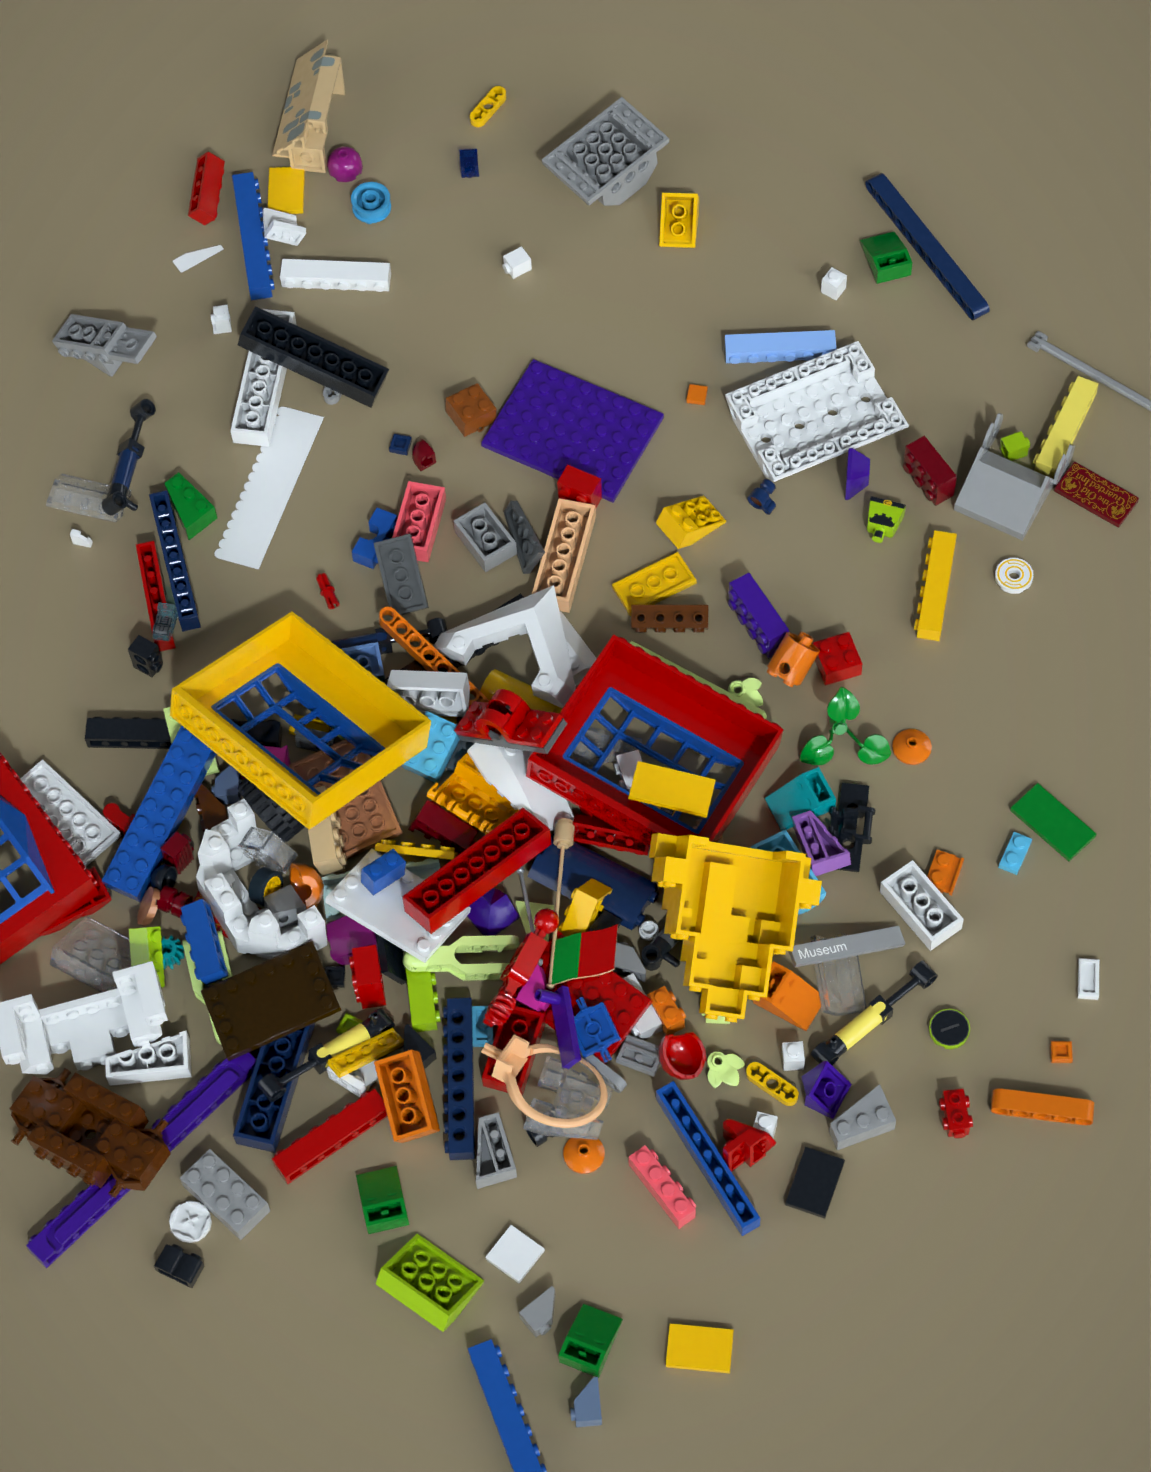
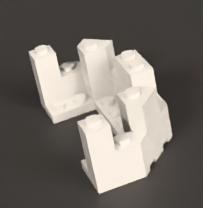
[196,799,328,959]
[0,961,168,1075]

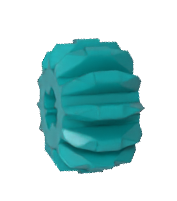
[161,935,185,970]

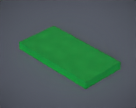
[1010,783,1097,862]

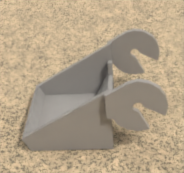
[954,413,1075,541]

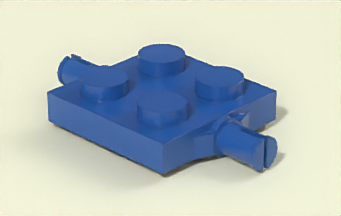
[574,997,621,1062]

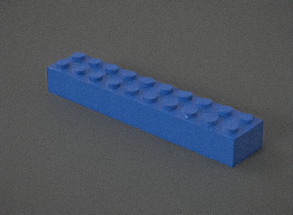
[102,725,216,903]

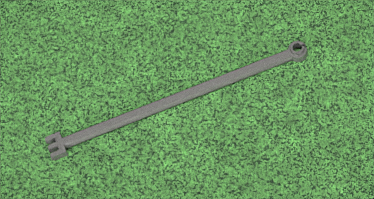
[1027,331,1151,411]

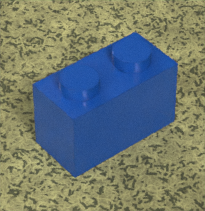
[361,849,406,896]

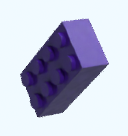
[728,573,789,659]

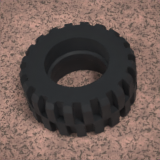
[238,779,305,842]

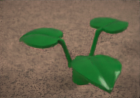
[800,686,891,766]

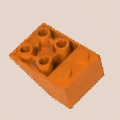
[753,961,826,1031]

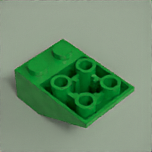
[860,232,913,284]
[356,1166,410,1234]
[558,1303,623,1378]

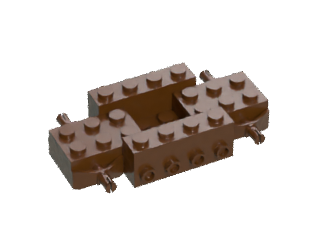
[9,1068,171,1198]

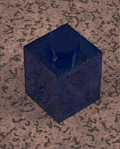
[459,149,479,178]

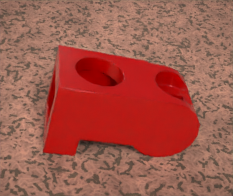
[103,803,135,836]

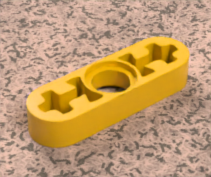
[470,86,506,127]
[746,1062,799,1106]

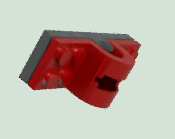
[454,689,567,754]

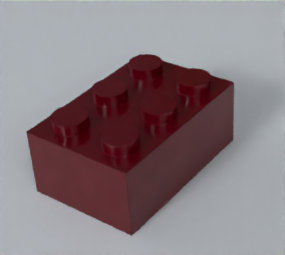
[903,435,957,506]

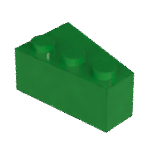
[165,472,217,540]

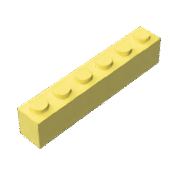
[1033,376,1099,479]

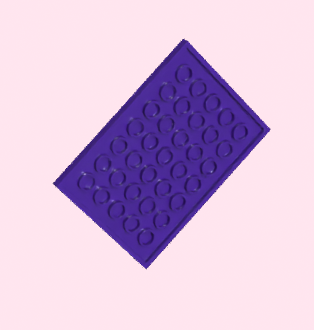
[481,359,664,503]

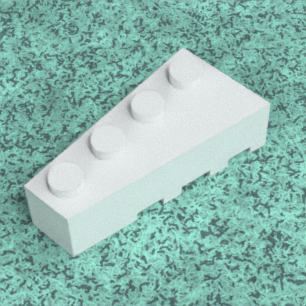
[105,1030,192,1086]

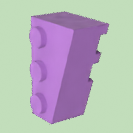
[792,811,851,876]

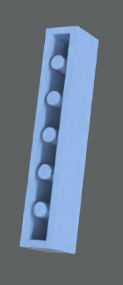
[725,330,836,364]

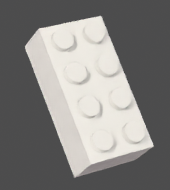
[880,860,964,951]

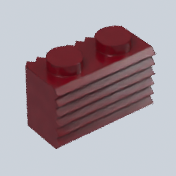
[160,831,194,874]

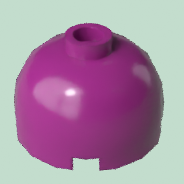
[327,146,363,182]

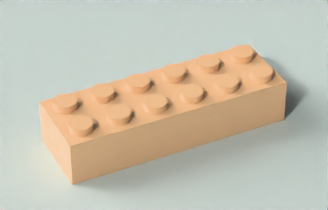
[532,498,596,613]

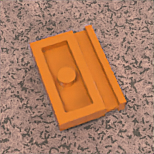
[927,850,964,896]

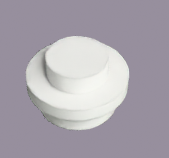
[639,921,659,941]

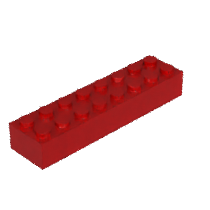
[402,808,552,934]

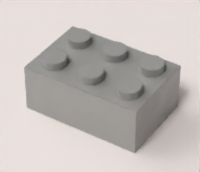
[454,503,517,573]

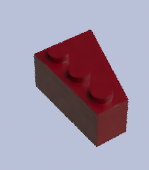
[408,800,478,854]

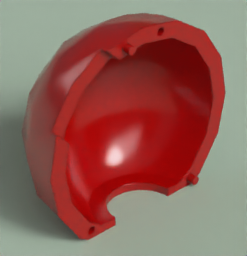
[658,1032,706,1080]

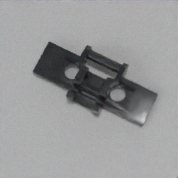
[828,783,876,872]

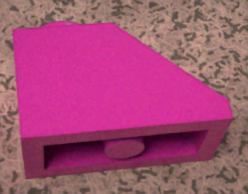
[516,964,550,1013]

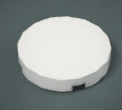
[169,1201,212,1243]

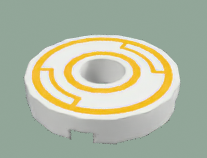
[995,558,1033,594]

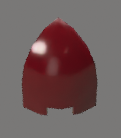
[412,439,436,471]

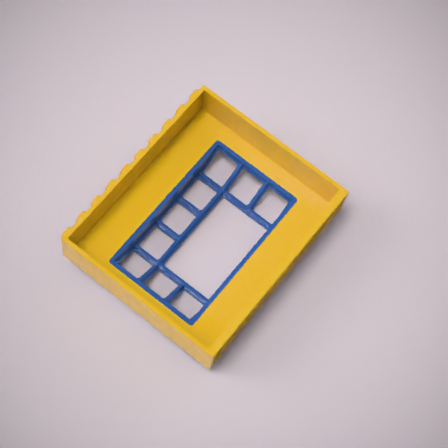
[170,611,431,830]

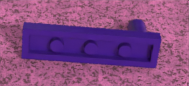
[534,986,581,1069]

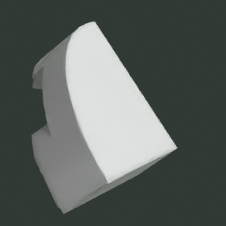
[70,529,93,548]

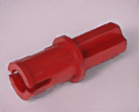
[316,573,340,609]

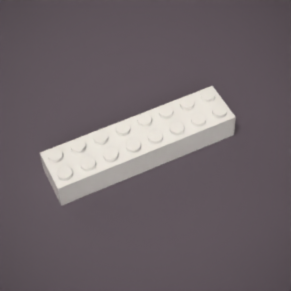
[231,309,297,447]

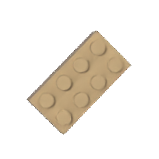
[308,786,347,877]

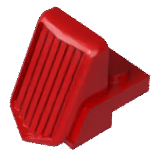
[723,1119,776,1172]

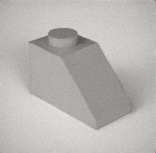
[613,942,646,982]
[519,1286,556,1337]

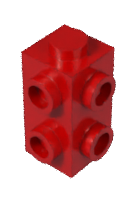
[939,1089,973,1138]

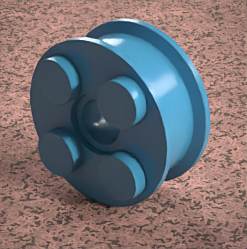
[351,182,391,224]

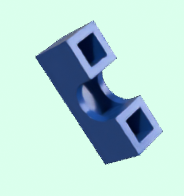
[352,508,398,569]

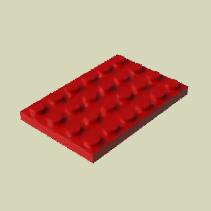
[513,931,653,1065]

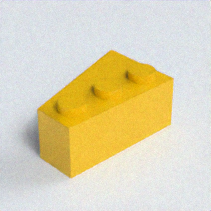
[558,878,613,936]

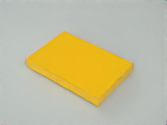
[268,167,305,214]
[666,1324,734,1373]

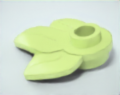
[728,678,763,707]
[707,1051,745,1088]

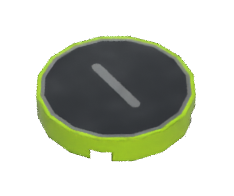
[929,1009,970,1049]

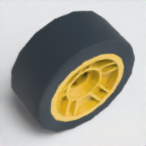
[248,867,283,906]

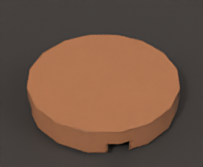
[137,887,160,927]

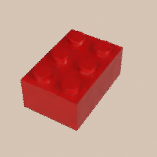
[349,945,386,1009]

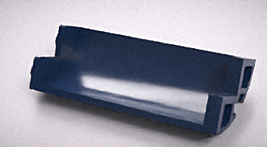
[527,834,659,930]

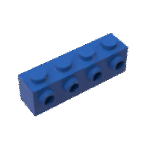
[180,899,228,985]

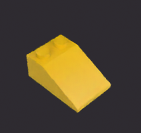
[659,193,700,248]

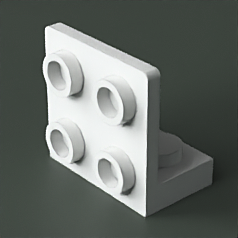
[262,208,306,246]
[327,1059,378,1097]

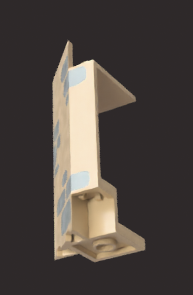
[272,39,345,173]

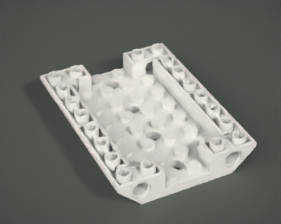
[725,341,909,482]

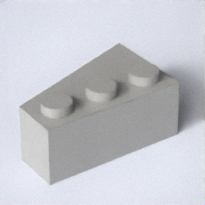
[829,1084,896,1150]
[476,1112,517,1189]

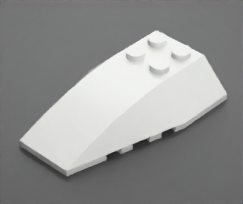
[467,743,574,831]

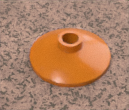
[892,729,932,765]
[563,1133,605,1174]

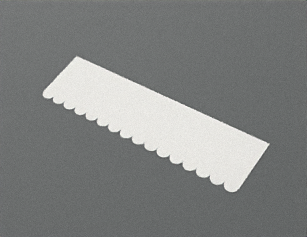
[214,407,324,569]

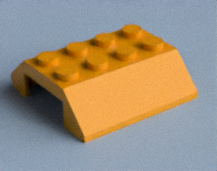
[427,753,519,834]

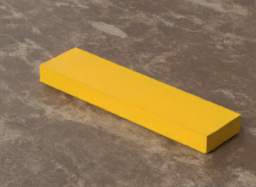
[327,1027,404,1078]

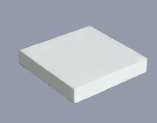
[485,1225,545,1283]

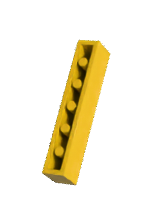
[914,530,957,641]

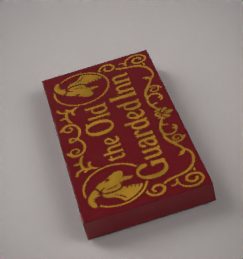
[1054,462,1139,528]

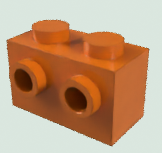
[647,986,686,1035]

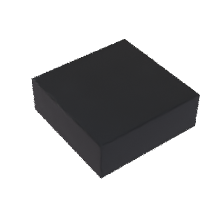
[325,966,346,988]

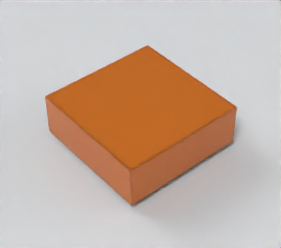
[687,384,708,405]
[1050,1041,1073,1063]

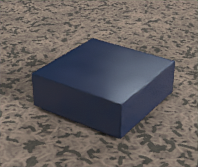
[389,434,412,456]

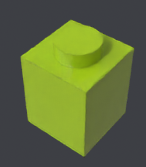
[999,431,1030,461]

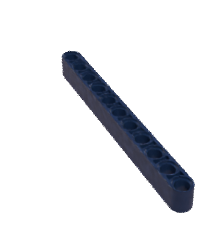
[865,173,990,320]

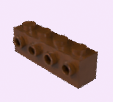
[631,605,708,633]

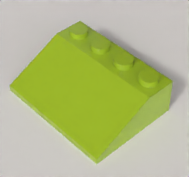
[376,1234,484,1332]

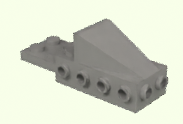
[52,314,157,377]

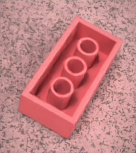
[392,481,446,563]

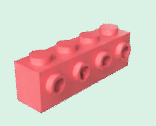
[628,1145,696,1229]

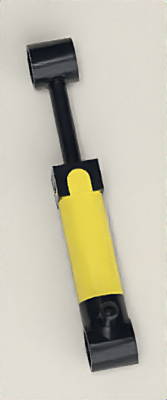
[811,960,938,1066]
[258,1008,395,1102]

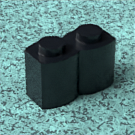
[154,1244,205,1288]

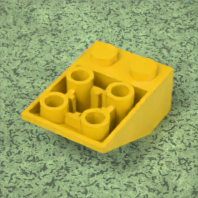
[656,495,726,549]

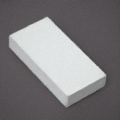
[1078,958,1099,1000]

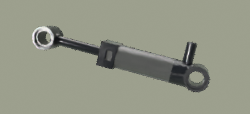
[641,926,680,971]

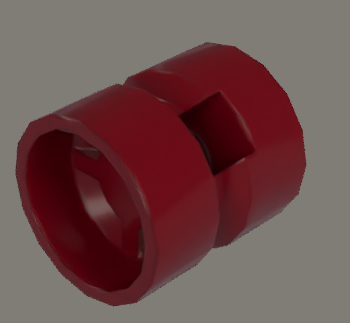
[156,885,193,918]

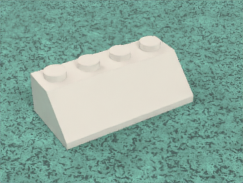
[560,612,597,686]
[387,670,470,717]

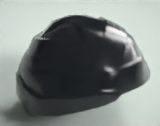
[151,864,178,892]

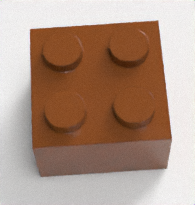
[445,383,497,437]

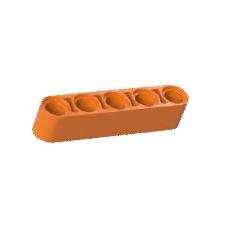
[991,1088,1094,1125]

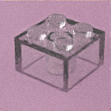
[238,827,298,874]

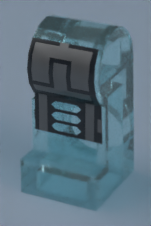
[153,602,178,641]

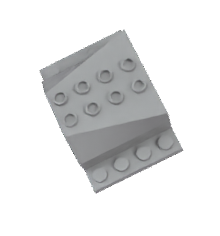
[542,97,669,206]

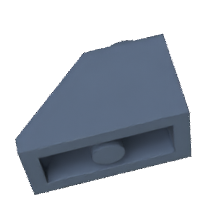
[211,765,242,804]
[570,1377,602,1428]

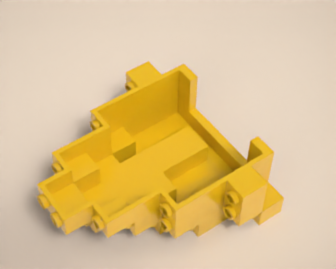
[649,833,822,1023]

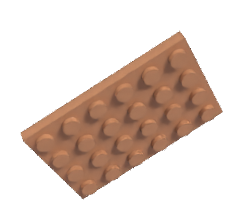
[289,739,403,859]

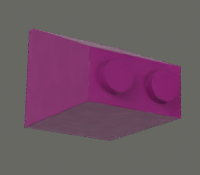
[326,916,379,966]

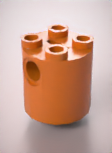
[767,631,820,687]

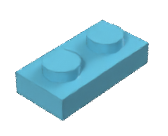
[998,832,1032,875]
[472,1006,493,1047]

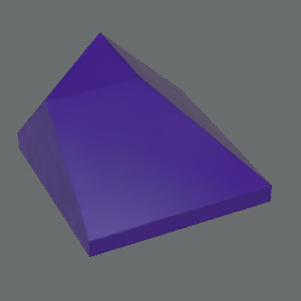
[845,448,870,500]
[467,888,519,936]
[801,1061,852,1119]

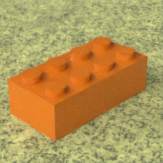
[374,1049,440,1143]

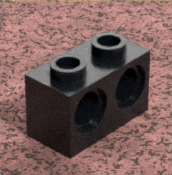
[128,635,163,678]

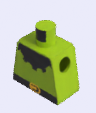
[867,496,906,543]

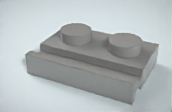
[616,1035,660,1077]

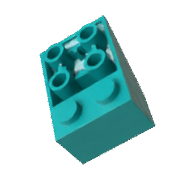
[765,767,836,831]

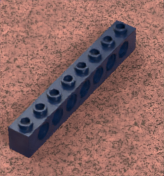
[149,490,201,632]
[443,998,475,1160]

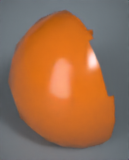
[290,863,324,910]

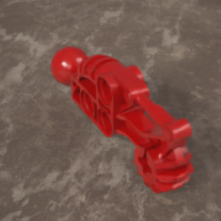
[482,908,559,1028]

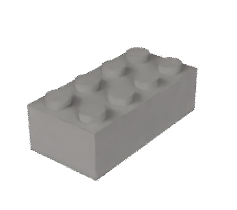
[180,1149,270,1240]

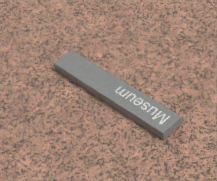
[789,926,905,968]

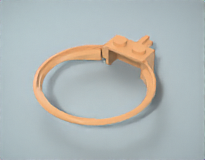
[481,1035,608,1128]

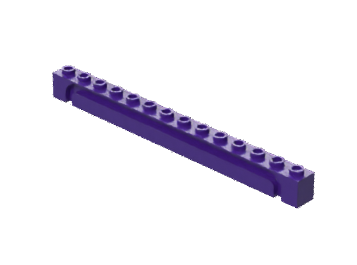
[26,1052,257,1269]

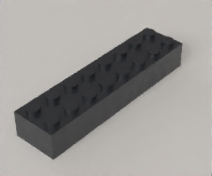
[238,306,389,408]

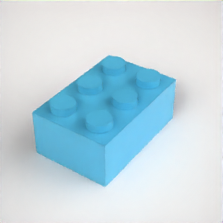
[402,711,460,783]

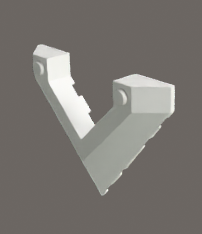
[433,585,576,708]

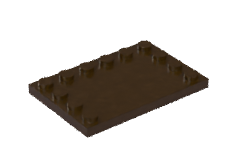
[201,941,342,1061]

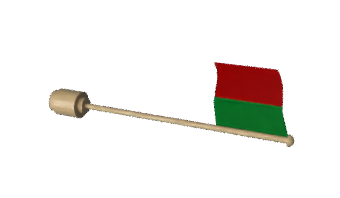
[546,818,618,990]

